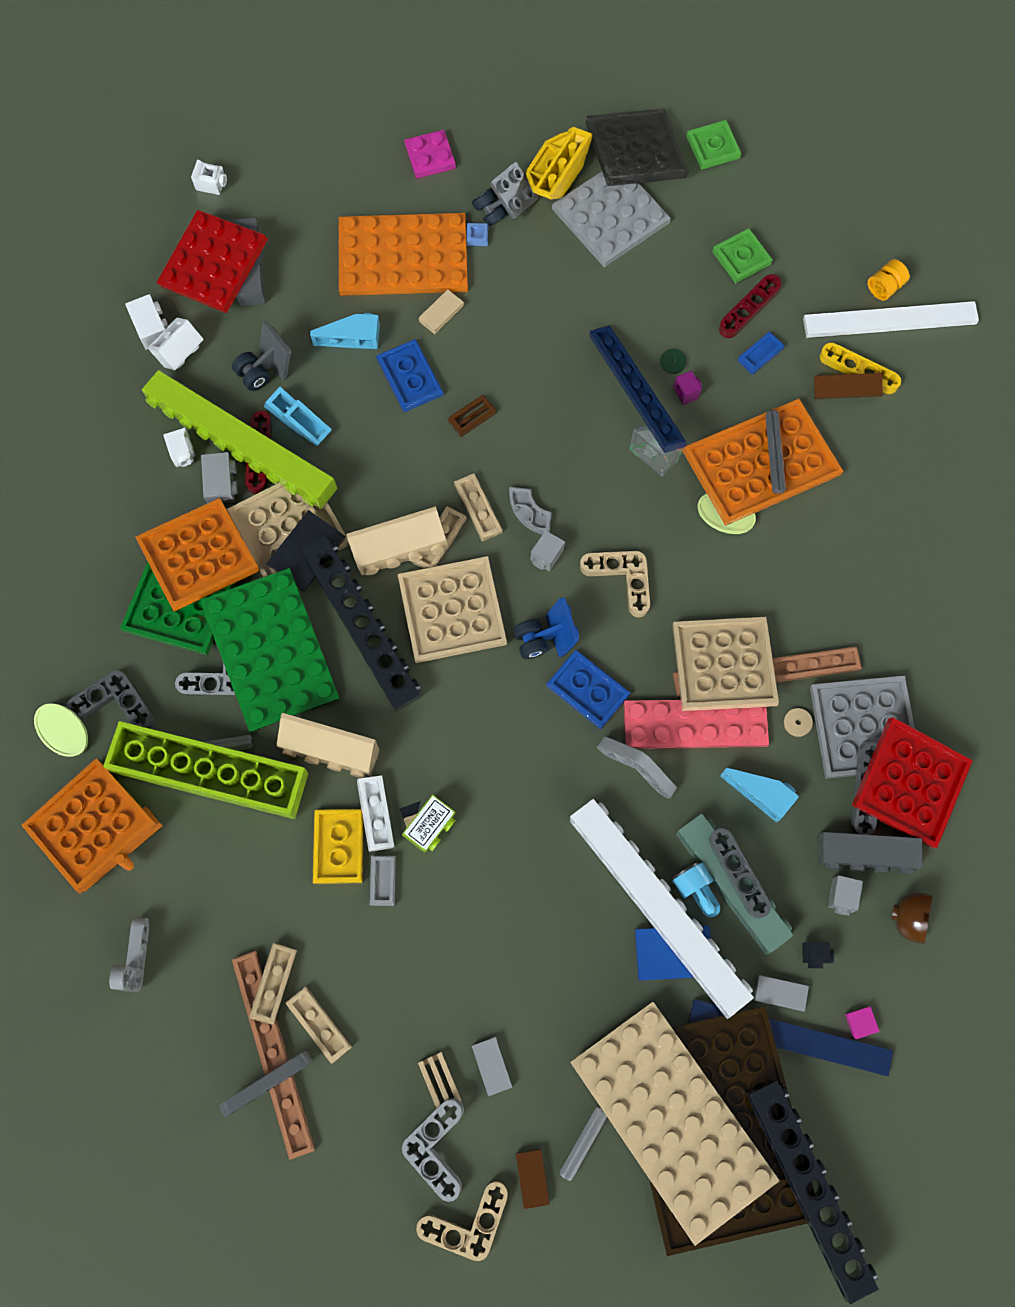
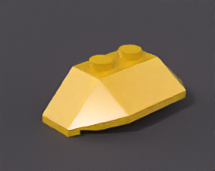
[525,127,592,200]

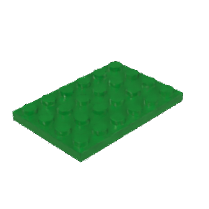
[200,568,340,733]

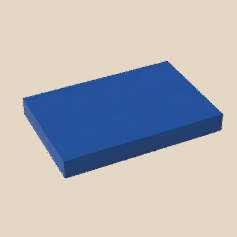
[376,339,443,412]
[546,650,631,730]
[635,926,711,981]

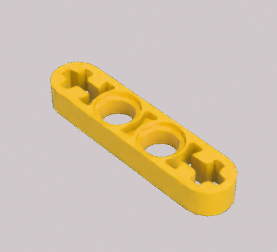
[820,343,901,394]

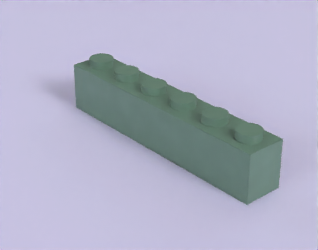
[676,814,794,955]

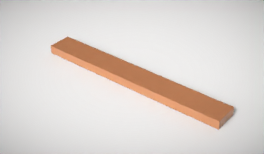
[673,646,862,697]
[232,951,315,1160]

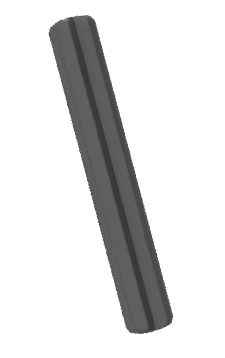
[765,410,786,494]

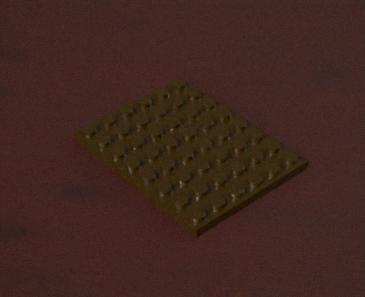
[649,1006,822,1256]

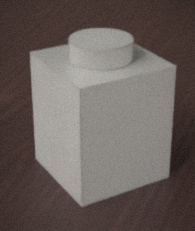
[530,530,565,571]
[828,875,863,916]

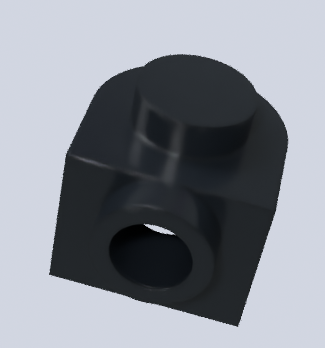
[802,942,834,969]

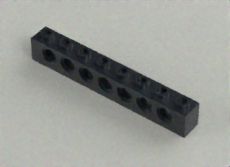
[300,535,422,712]
[745,1080,879,1305]

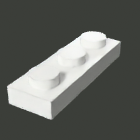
[357,776,394,852]

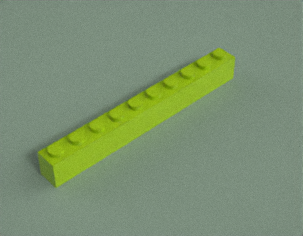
[142,370,338,509]

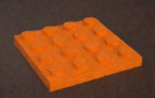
[135,498,259,611]
[21,758,156,894]

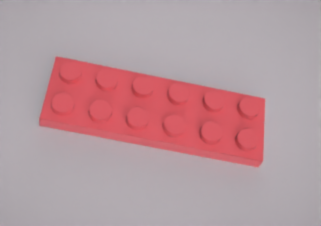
[624,700,769,749]

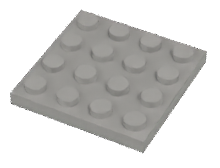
[552,161,671,267]
[810,676,915,779]

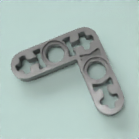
[175,663,235,696]
[597,737,677,799]
[109,917,149,992]
[402,1098,464,1202]

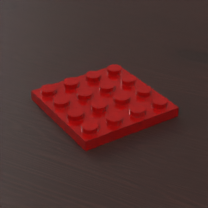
[156,210,268,314]
[851,717,973,848]

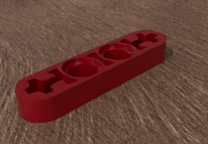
[719,274,781,339]
[245,411,272,494]

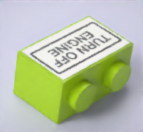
[402,794,456,853]

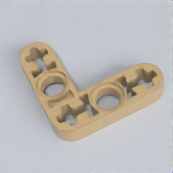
[580,551,650,618]
[416,1181,508,1261]

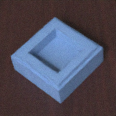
[466,223,488,246]

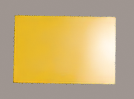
[313,809,364,884]

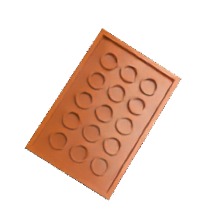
[339,213,468,296]
[682,399,844,526]

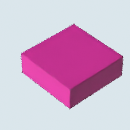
[845,1007,880,1039]

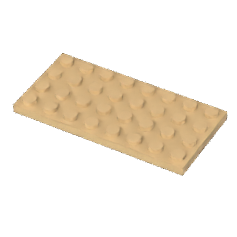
[570,1002,779,1246]

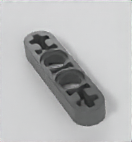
[851,742,878,835]
[709,828,771,919]
[219,1051,313,1117]

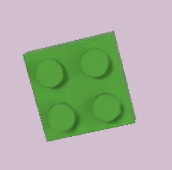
[686,120,741,170]
[712,228,773,284]

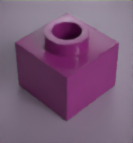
[673,371,702,405]

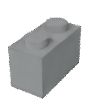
[201,452,238,504]

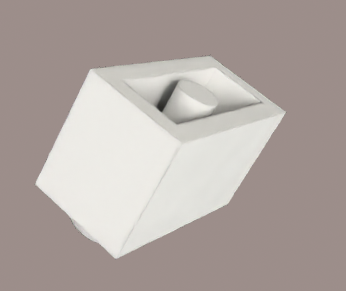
[125,294,168,350]
[148,318,204,370]

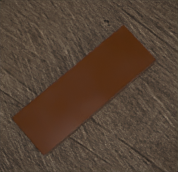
[814,373,883,399]

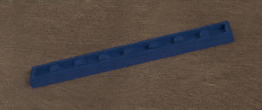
[590,325,686,453]
[688,999,893,1076]

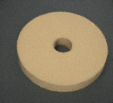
[784,708,813,737]

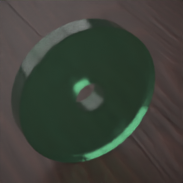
[660,349,687,374]

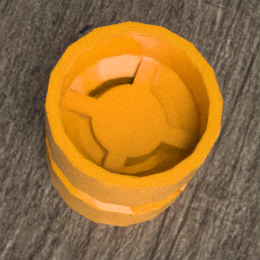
[867,259,910,301]

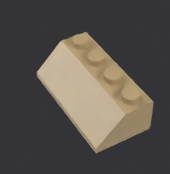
[346,507,449,575]
[277,713,379,778]

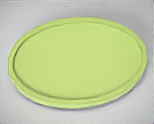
[698,493,756,534]
[34,704,88,757]

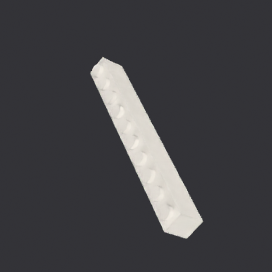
[570,799,754,1019]

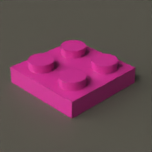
[404,130,456,179]

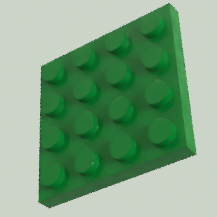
[120,561,236,655]

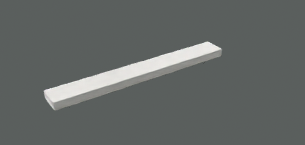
[803,301,979,338]

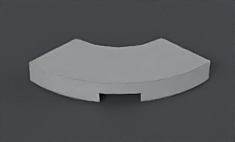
[509,487,552,535]

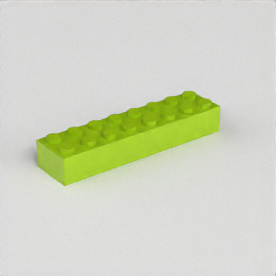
[103,721,309,819]

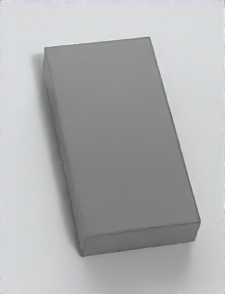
[369,856,396,906]
[754,975,809,1012]
[472,1037,512,1096]

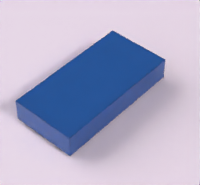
[737,331,785,375]

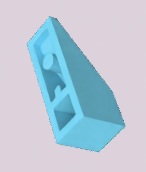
[310,313,380,349]
[720,768,799,822]

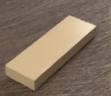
[454,473,503,541]
[413,506,467,569]
[249,943,297,1025]
[286,987,352,1064]

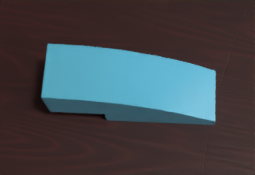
[264,387,332,446]

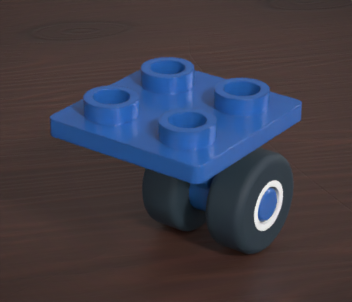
[513,597,579,659]

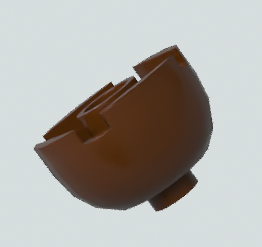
[892,892,933,944]

